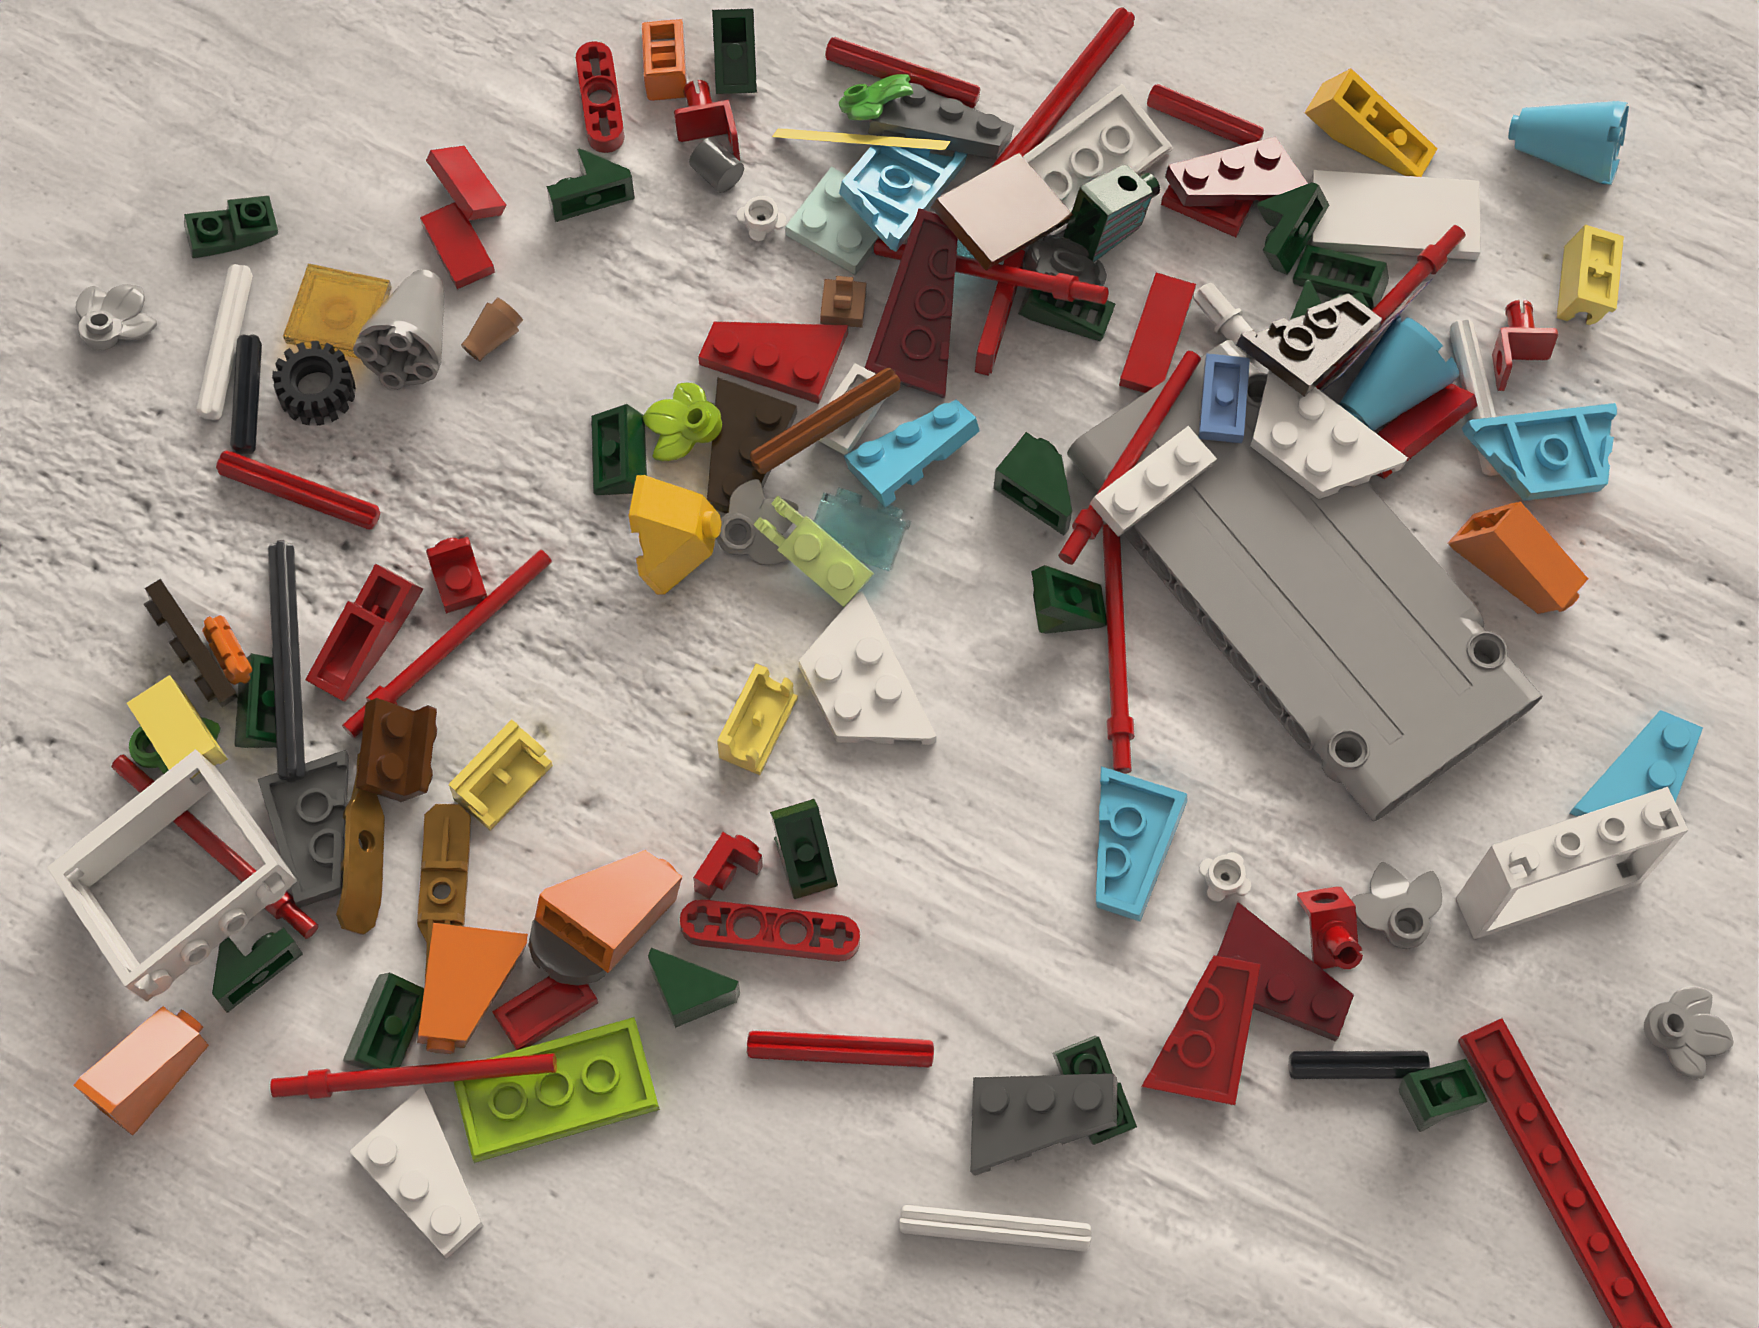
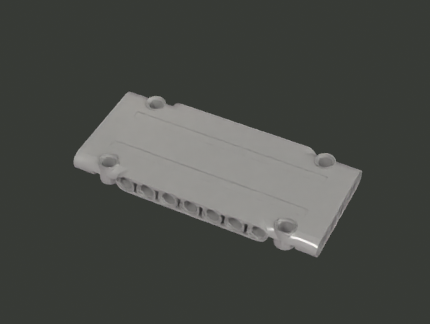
[1067,340,1543,821]

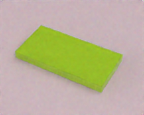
[454,1017,660,1163]

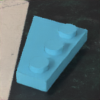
[844,399,980,508]

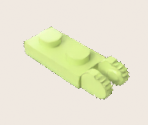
[753,496,874,607]

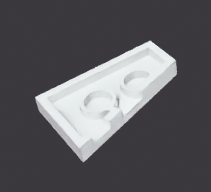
[349,1086,483,1259]

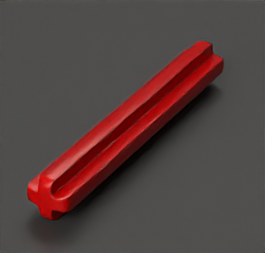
[825,37,980,108]
[216,451,381,530]
[747,1031,934,1068]

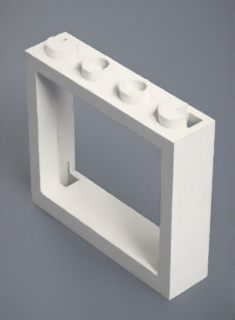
[47,749,297,1002]
[1456,787,1688,940]

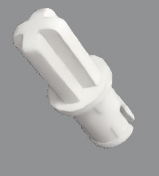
[1193,283,1253,358]

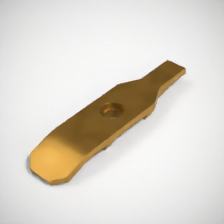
[336,753,385,935]
[417,804,471,979]

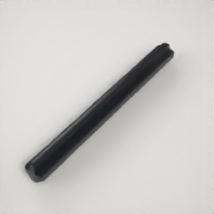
[267,540,306,783]

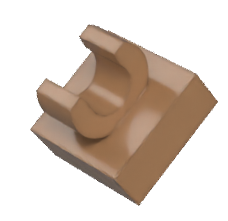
[820,276,867,328]

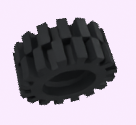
[272,341,356,426]

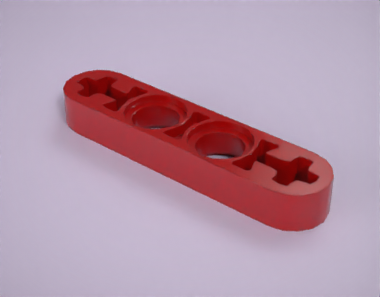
[680,899,860,962]

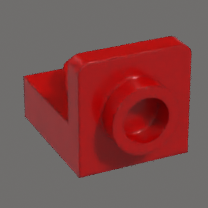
[426,537,487,614]
[693,832,763,900]

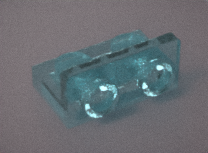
[814,487,912,571]

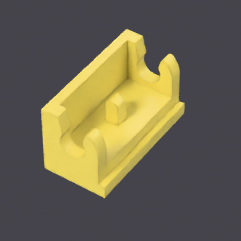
[1556,225,1624,325]
[717,663,798,775]
[127,675,228,779]
[448,719,553,831]

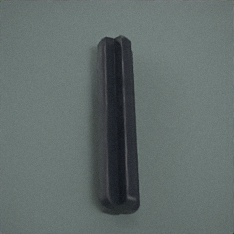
[230,334,262,454]
[1288,1051,1430,1079]

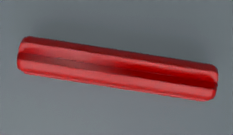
[1147,84,1264,145]

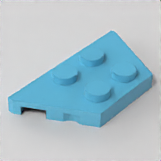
[839,145,968,252]
[1462,403,1617,501]

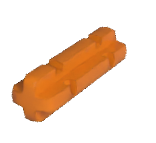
[202,615,253,685]

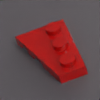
[698,321,848,404]
[1141,955,1261,1105]

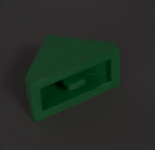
[648,948,740,1028]

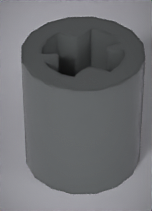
[689,137,745,193]

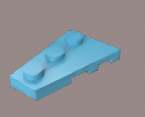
[1569,710,1703,817]
[1096,766,1188,922]

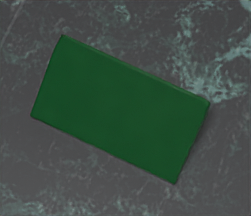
[591,404,647,496]
[234,653,276,748]
[343,972,424,1070]

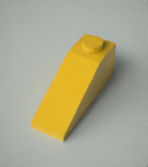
[1304,68,1438,177]

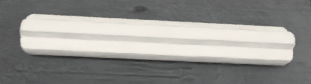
[196,264,253,420]
[1449,319,1500,476]
[899,1205,1091,1252]

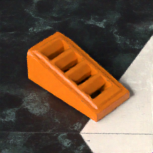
[642,19,687,101]

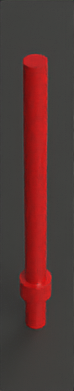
[1316,225,1466,389]
[874,238,1109,304]
[1058,351,1201,565]
[1102,523,1135,774]
[342,549,552,738]
[111,754,319,939]
[270,1053,557,1099]

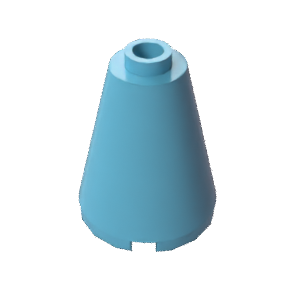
[1508,101,1629,185]
[1339,316,1459,431]

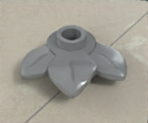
[75,284,157,350]
[716,479,799,565]
[1352,862,1442,949]
[1644,987,1734,1079]

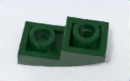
[184,195,278,258]
[1052,1036,1137,1145]

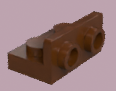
[356,698,437,802]

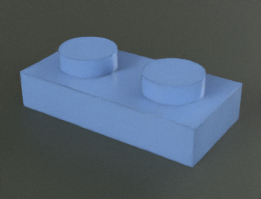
[1198,353,1250,443]

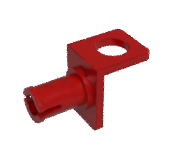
[674,80,740,161]
[1492,300,1558,391]
[1297,886,1363,969]

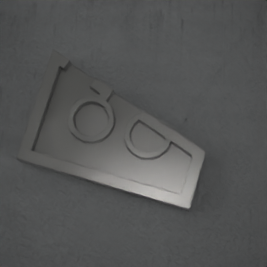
[868,82,1014,159]
[258,750,349,908]
[970,1074,1117,1176]

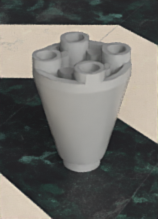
[353,270,444,390]

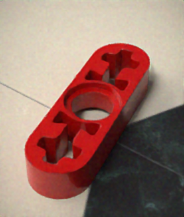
[575,41,625,153]

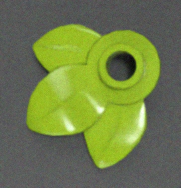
[643,382,722,461]

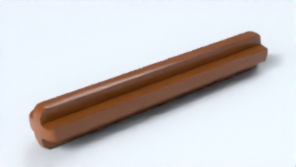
[750,368,901,474]

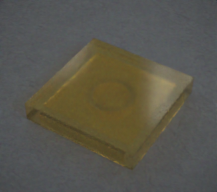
[283,263,392,358]

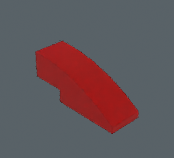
[305,564,424,702]

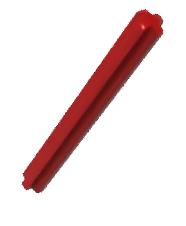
[990,7,1135,169]

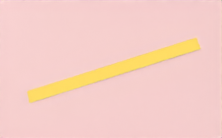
[772,128,950,150]

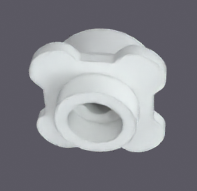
[737,196,786,241]
[1199,852,1251,902]

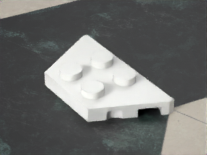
[1250,370,1408,499]
[799,592,937,745]

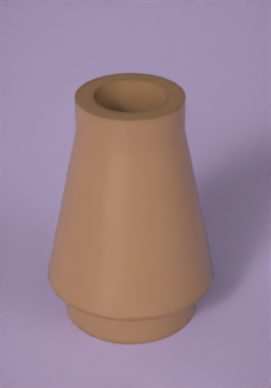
[461,297,523,362]

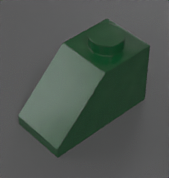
[993,432,1072,536]

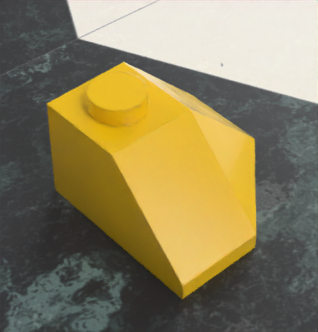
[628,475,721,595]

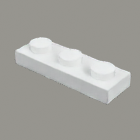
[1090,426,1217,537]

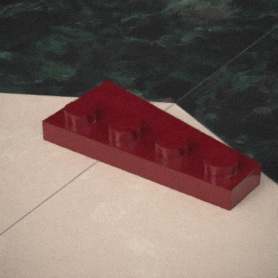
[864,208,958,399]

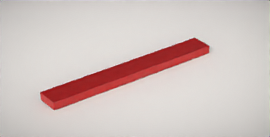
[1458,1018,1672,1328]

